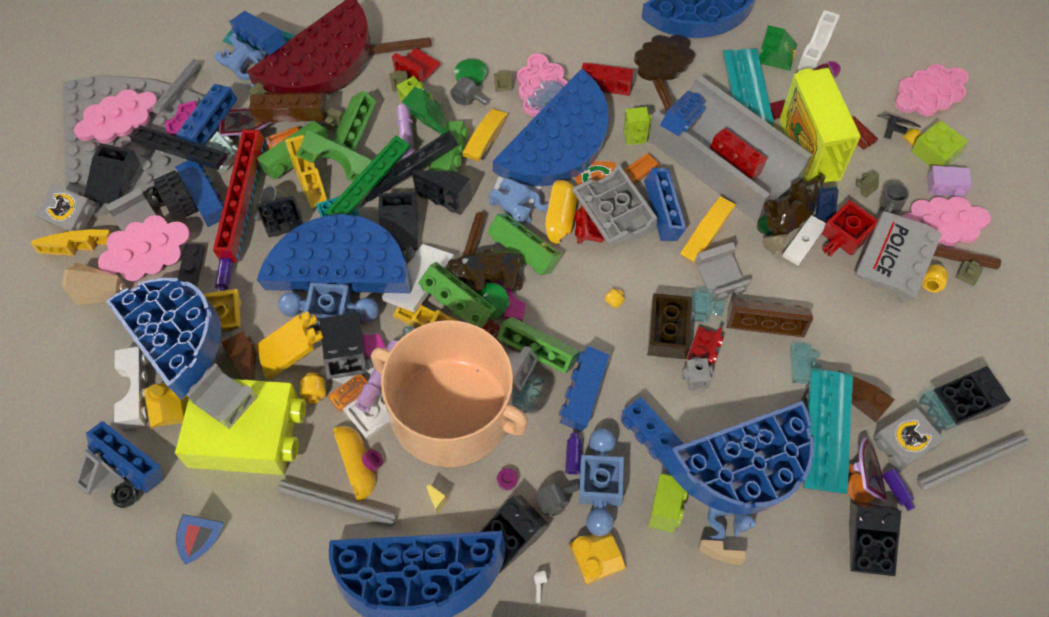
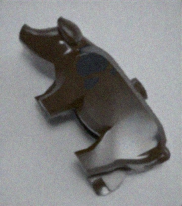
[764,175,825,236]
[445,248,524,292]

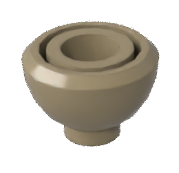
[762,234,789,255]

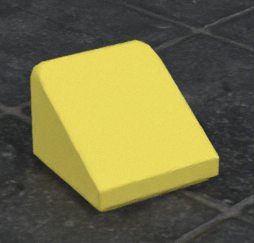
[427,485,447,514]

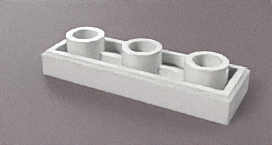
[782,215,826,266]

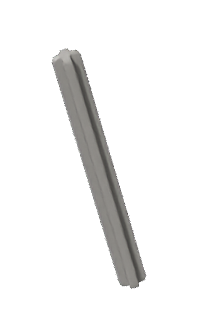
[918,434,1029,490]
[277,480,397,526]

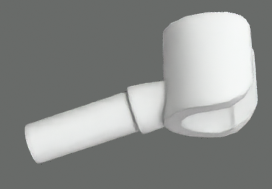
[534,571,547,603]

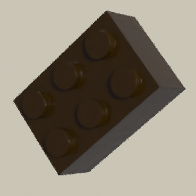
[647,293,692,359]

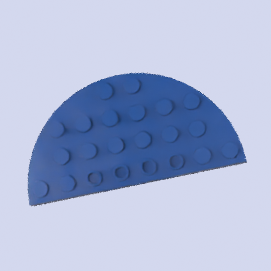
[642,0,755,38]
[492,69,609,186]
[257,214,411,293]
[106,278,221,400]
[660,401,814,514]
[329,531,506,617]

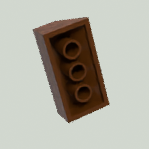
[249,91,326,122]
[726,298,813,338]

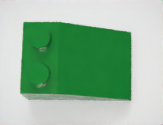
[401,87,448,135]

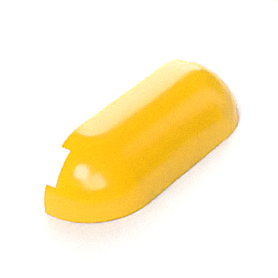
[546,180,577,245]
[333,426,376,502]

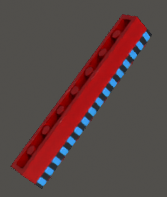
[213,130,266,262]

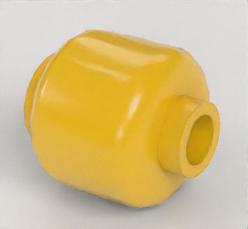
[921,264,949,293]
[300,373,326,404]

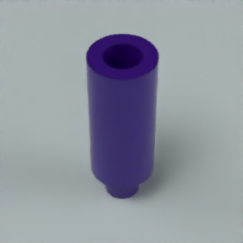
[215,258,233,292]
[565,433,582,475]
[882,469,915,511]

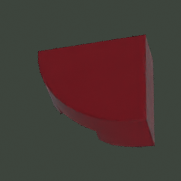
[770,100,785,120]

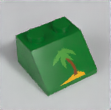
[759,25,797,71]

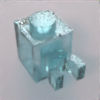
[691,291,725,322]

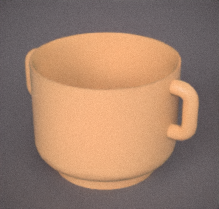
[371,320,527,468]

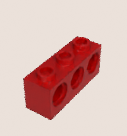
[582,62,634,96]
[709,128,767,181]

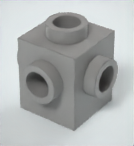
[682,357,713,390]

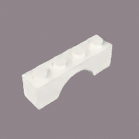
[798,10,840,70]
[114,346,148,430]

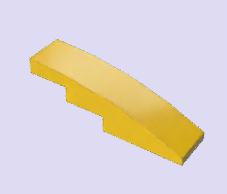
[462,108,508,162]
[285,135,327,208]
[680,196,736,264]
[30,229,112,256]
[393,305,458,328]

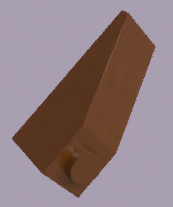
[222,331,256,381]
[838,370,895,422]

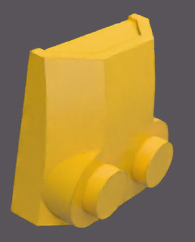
[203,289,241,331]
[144,383,189,428]
[569,532,626,585]

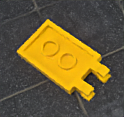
[256,311,323,380]

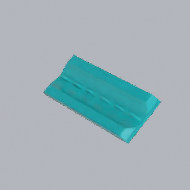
[722,48,774,127]
[803,368,853,494]

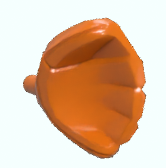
[847,464,877,504]

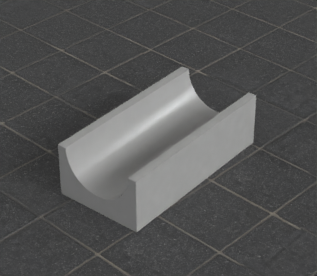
[649,75,812,223]

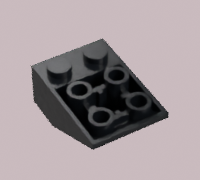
[84,143,140,204]
[412,170,472,215]
[379,192,418,251]
[255,196,304,238]
[320,312,369,380]
[933,366,1011,425]
[480,495,550,574]
[849,502,902,576]

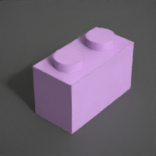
[927,166,972,197]

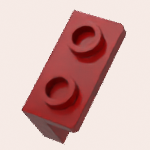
[574,206,605,244]
[686,326,724,366]

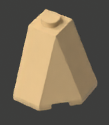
[62,263,126,305]

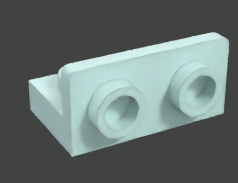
[205,132,238,171]

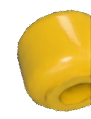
[903,128,922,146]
[604,289,625,308]

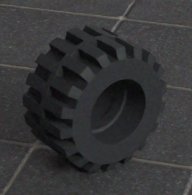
[154,170,197,221]

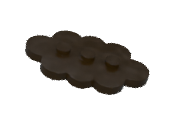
[634,35,695,81]

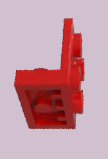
[392,48,440,83]

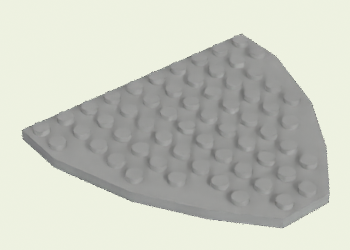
[63,75,220,218]

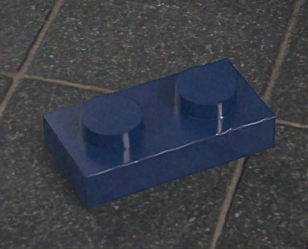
[815,186,839,223]

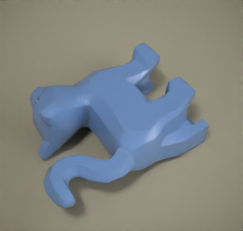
[213,33,267,88]
[489,178,549,223]
[707,506,756,541]

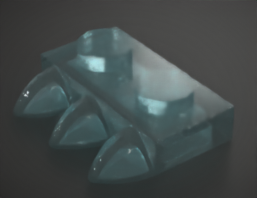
[527,79,564,111]
[790,344,822,384]
[513,373,545,413]
[919,390,963,431]

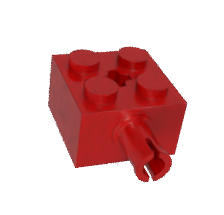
[822,200,878,256]

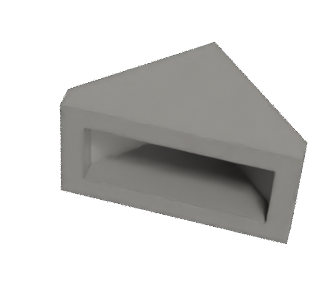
[74,449,127,495]

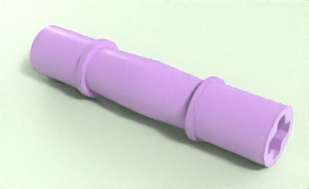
[397,104,416,160]
[355,340,398,412]

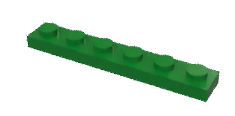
[325,135,410,216]

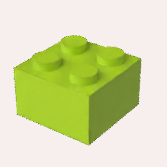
[911,120,969,167]
[648,473,688,533]

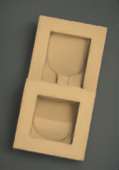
[698,540,746,565]

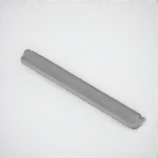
[152,59,201,114]

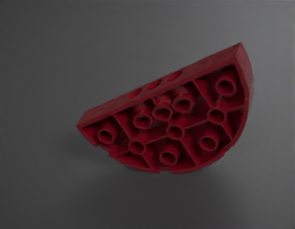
[247,0,370,94]

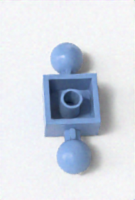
[278,283,379,328]
[579,428,624,536]

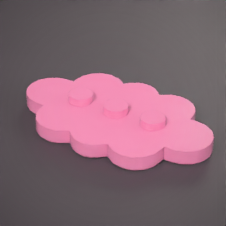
[517,53,568,117]
[895,64,969,117]
[74,90,158,144]
[902,196,991,246]
[98,215,190,282]

